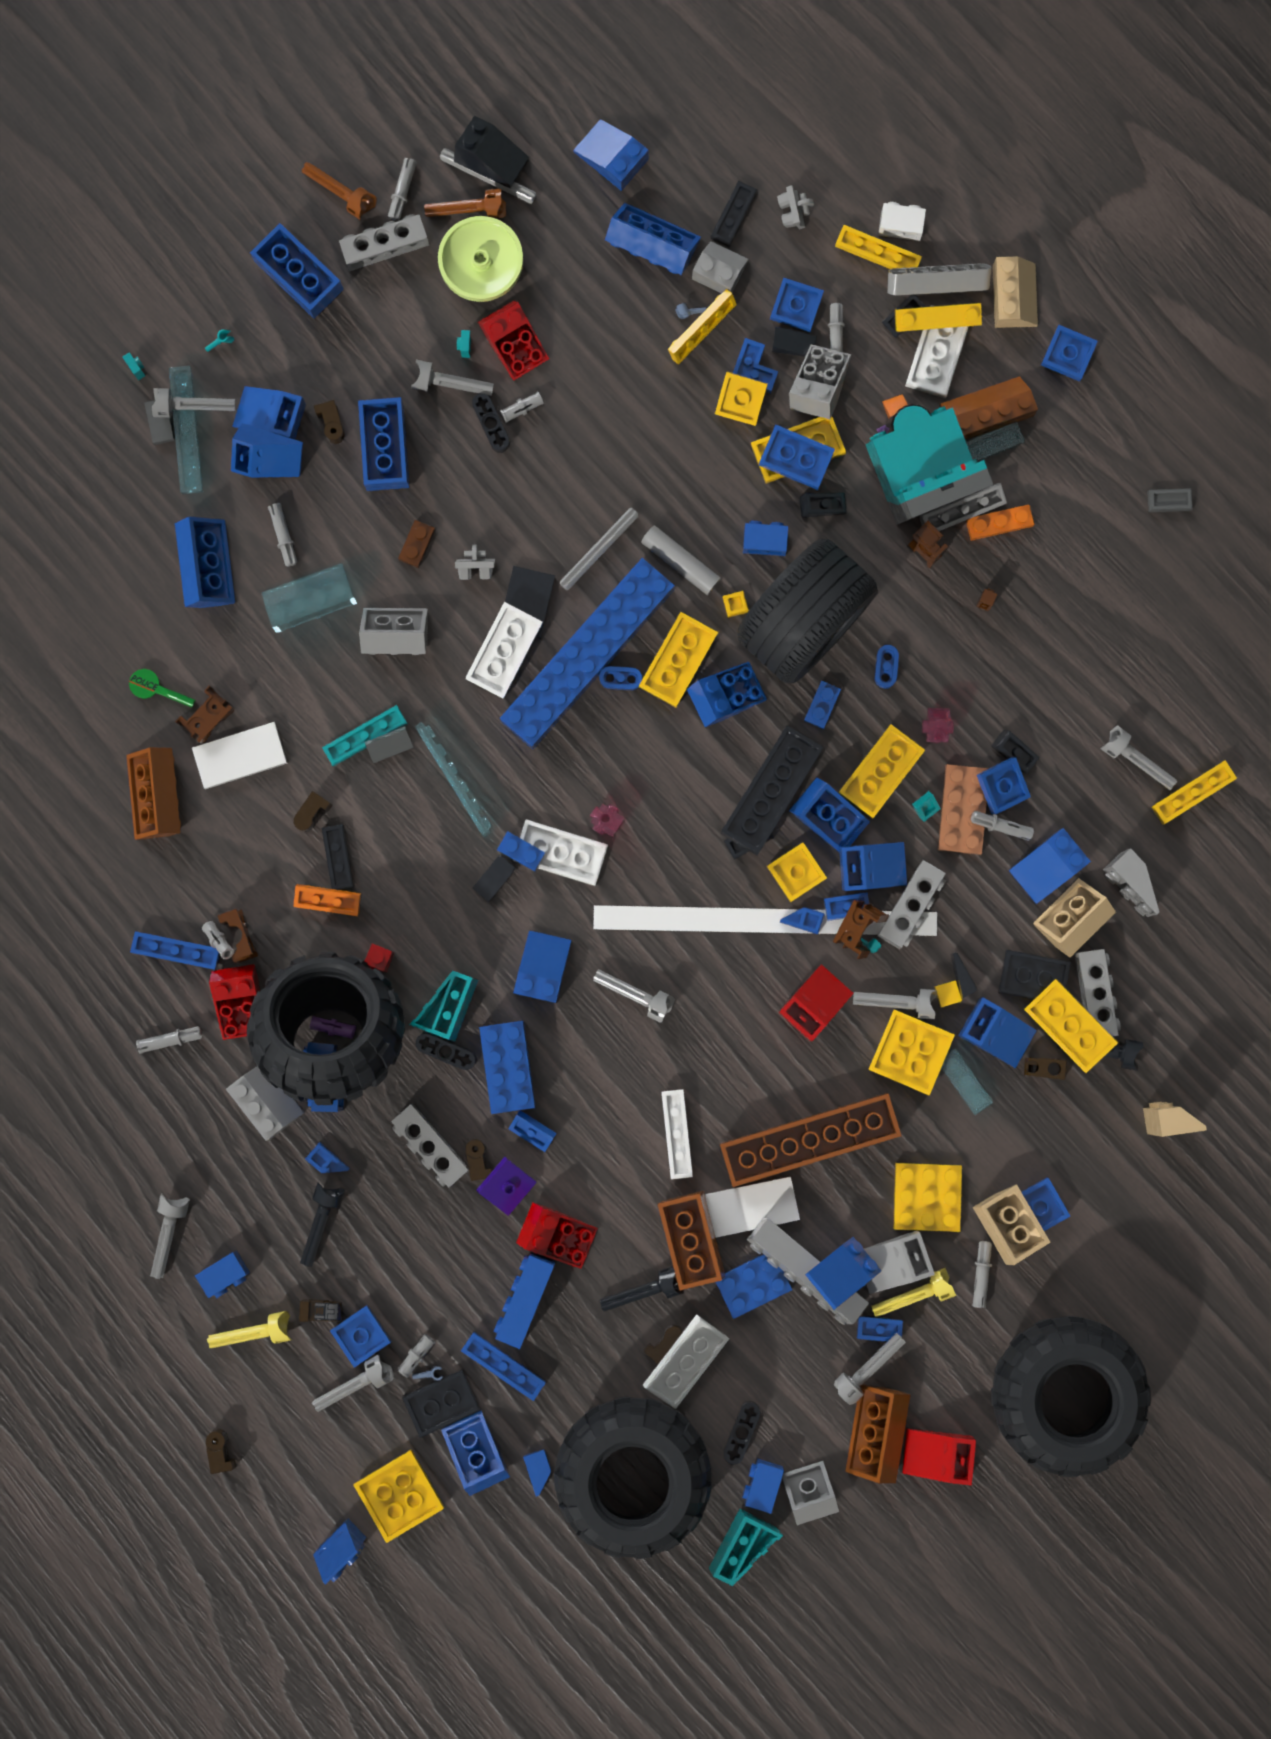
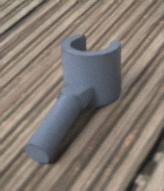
[675,303,706,319]
[412,1366,443,1380]

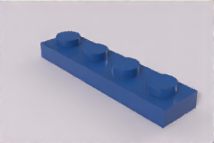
[130,931,220,970]
[461,1332,546,1401]

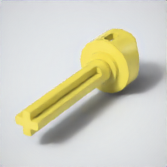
[871,1268,956,1317]
[207,1311,292,1348]

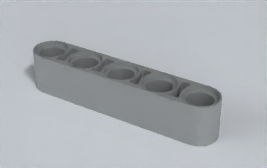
[887,264,991,295]

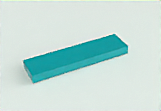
[322,705,408,767]

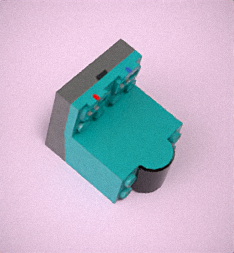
[866,404,993,525]

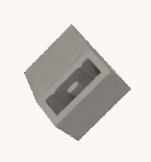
[789,344,851,419]
[1103,848,1159,917]
[864,1230,935,1294]

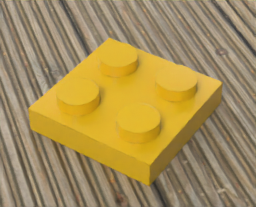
[715,372,768,426]
[767,843,827,903]

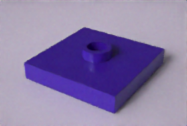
[476,1157,537,1216]

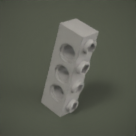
[339,214,429,271]
[877,860,946,949]
[1074,949,1121,1036]
[391,1104,469,1188]

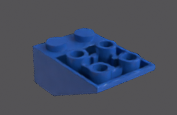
[232,386,306,440]
[231,423,303,478]
[687,662,767,727]
[839,842,907,891]
[958,998,1037,1068]
[313,1518,366,1585]

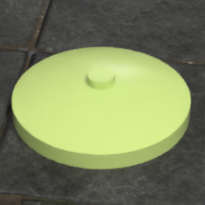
[438,216,523,302]

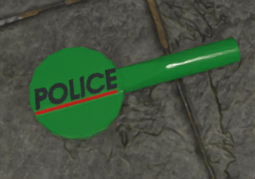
[129,669,196,708]

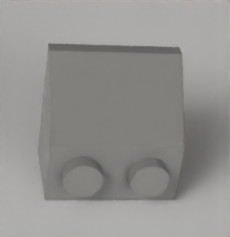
[692,241,749,293]
[782,1461,839,1525]

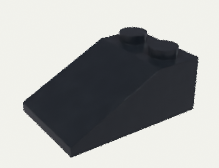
[454,116,529,188]

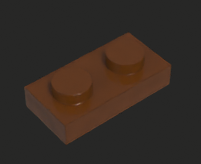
[398,520,435,568]

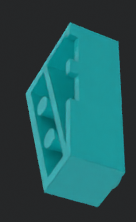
[409,971,479,1041]
[709,1509,783,1586]

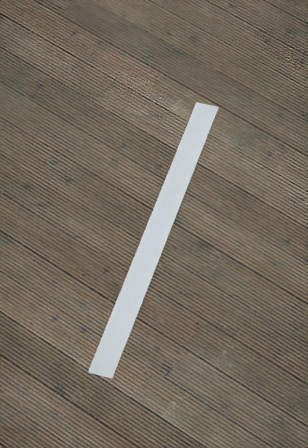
[593,905,937,936]

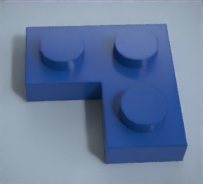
[733,338,778,393]

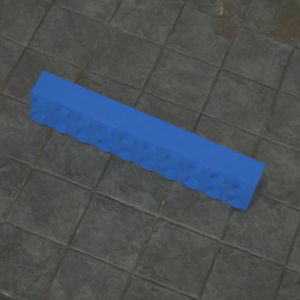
[500,558,675,750]

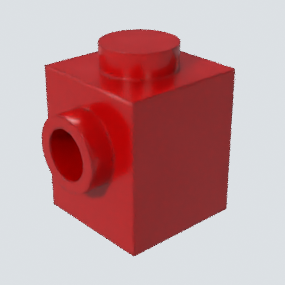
[365,943,395,972]

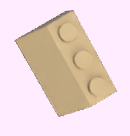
[993,257,1038,328]
[1033,878,1116,957]
[1143,1102,1207,1137]
[973,1184,1050,1265]

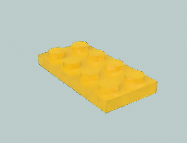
[751,417,846,484]
[639,612,718,708]
[838,724,925,819]
[1024,979,1119,1073]

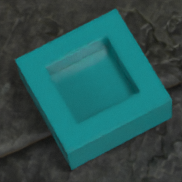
[457,330,472,358]
[123,352,145,381]
[912,791,941,822]

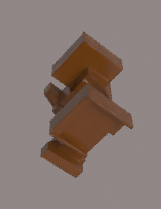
[907,520,948,568]
[175,685,235,744]
[833,900,889,959]
[218,909,258,963]

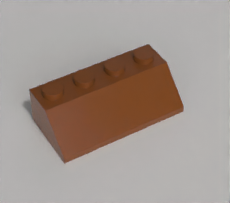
[940,376,1038,440]
[126,747,181,840]
[845,1384,911,1484]

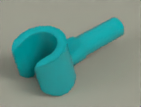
[205,329,234,352]
[861,938,881,953]

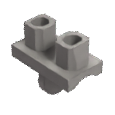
[777,185,814,229]
[455,544,495,580]

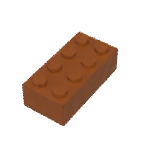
[658,1191,726,1290]

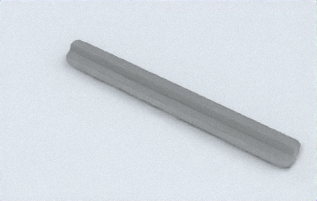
[440,148,536,204]
[560,508,638,590]

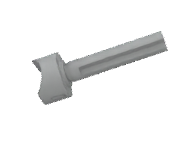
[411,359,494,396]
[152,388,235,418]
[1100,725,1177,790]
[593,969,675,1023]
[853,989,937,1019]
[150,1193,190,1279]
[834,1333,906,1405]
[312,1355,394,1412]

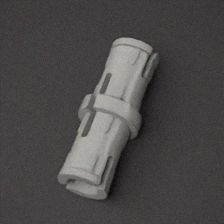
[500,391,544,423]
[202,921,234,959]
[397,1334,435,1378]

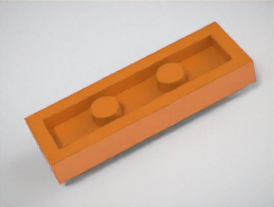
[966,505,1034,541]
[293,884,361,916]

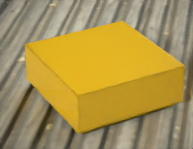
[722,591,749,618]
[934,980,962,1007]

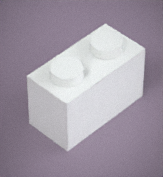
[878,202,926,241]

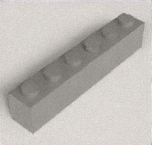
[747,1218,869,1325]

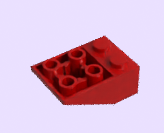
[478,300,549,381]
[209,964,260,1040]
[778,964,854,1042]
[516,1202,598,1269]
[902,1428,976,1486]

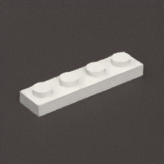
[662,1089,693,1179]

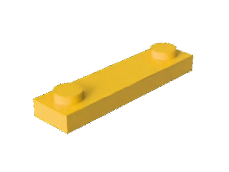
[835,225,922,269]
[668,289,737,365]
[895,303,982,332]
[1151,760,1237,825]

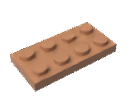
[938,764,987,855]

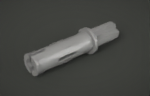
[388,158,417,221]
[828,303,845,352]
[268,503,297,567]
[970,811,1034,841]
[136,1026,202,1054]
[972,1241,992,1308]

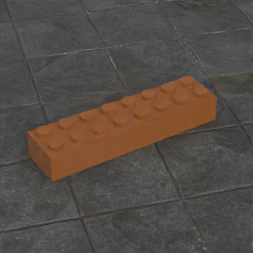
[719,1093,902,1187]

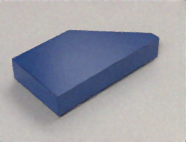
[779,907,824,935]
[305,1142,350,1173]
[523,1449,551,1497]

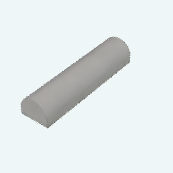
[920,483,1007,531]
[641,525,721,596]

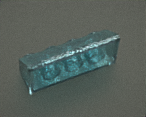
[262,563,357,632]

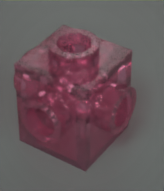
[922,708,954,743]
[590,804,624,838]

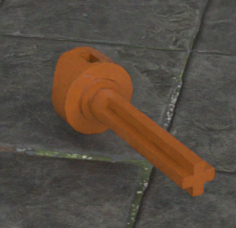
[302,162,377,220]
[424,189,506,218]

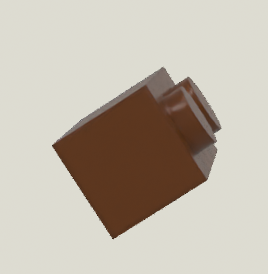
[976,588,997,611]

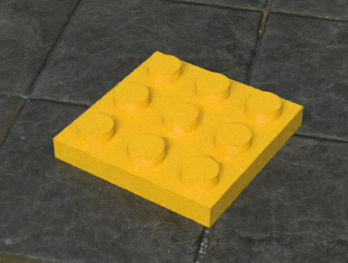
[869,1010,955,1096]
[893,1163,962,1232]
[353,1449,444,1543]

